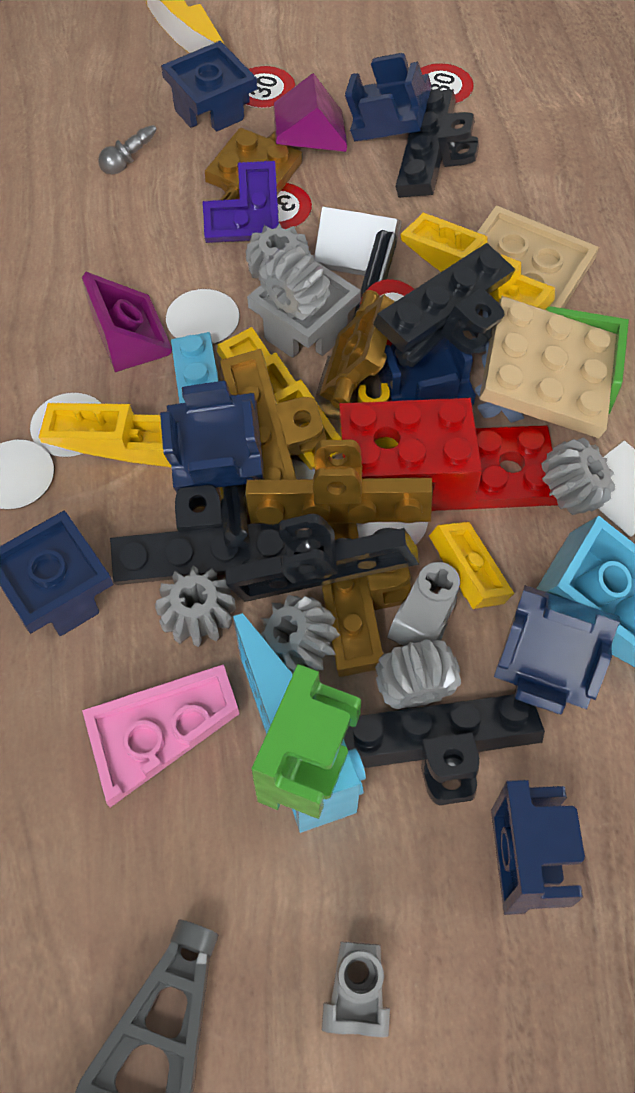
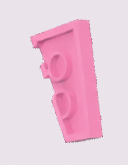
[82,664,239,808]

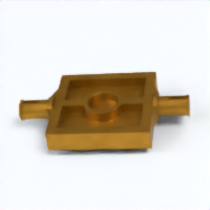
[205,127,302,200]
[319,290,395,409]

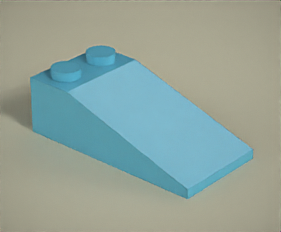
[536,516,635,667]
[233,613,366,833]

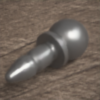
[98,125,157,174]

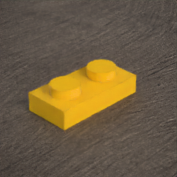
[429,522,515,609]

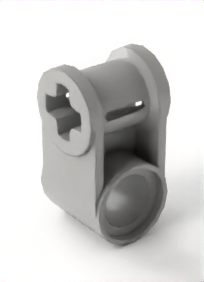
[388,562,460,646]

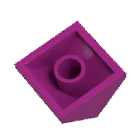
[273,73,347,152]
[82,272,172,372]

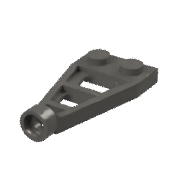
[75,919,219,1093]

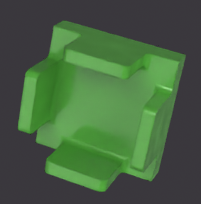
[251,664,361,819]

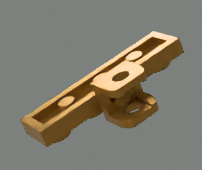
[220,349,327,480]
[245,440,432,524]
[322,523,411,677]

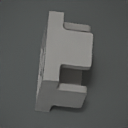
[247,260,361,358]

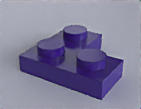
[202,161,279,243]

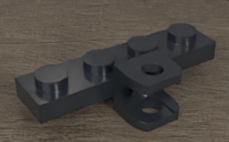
[395,89,479,198]
[373,243,516,355]
[110,485,286,585]
[226,514,419,602]
[344,694,545,805]

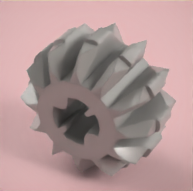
[246,223,311,282]
[260,245,330,320]
[541,437,615,515]
[155,565,236,647]
[260,595,340,674]
[375,639,461,709]

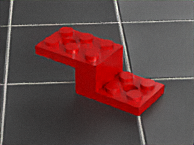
[339,398,558,511]

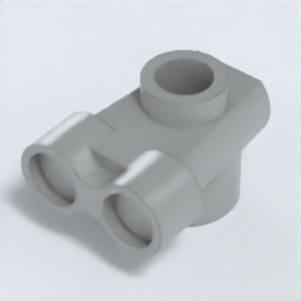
[322,941,390,1037]

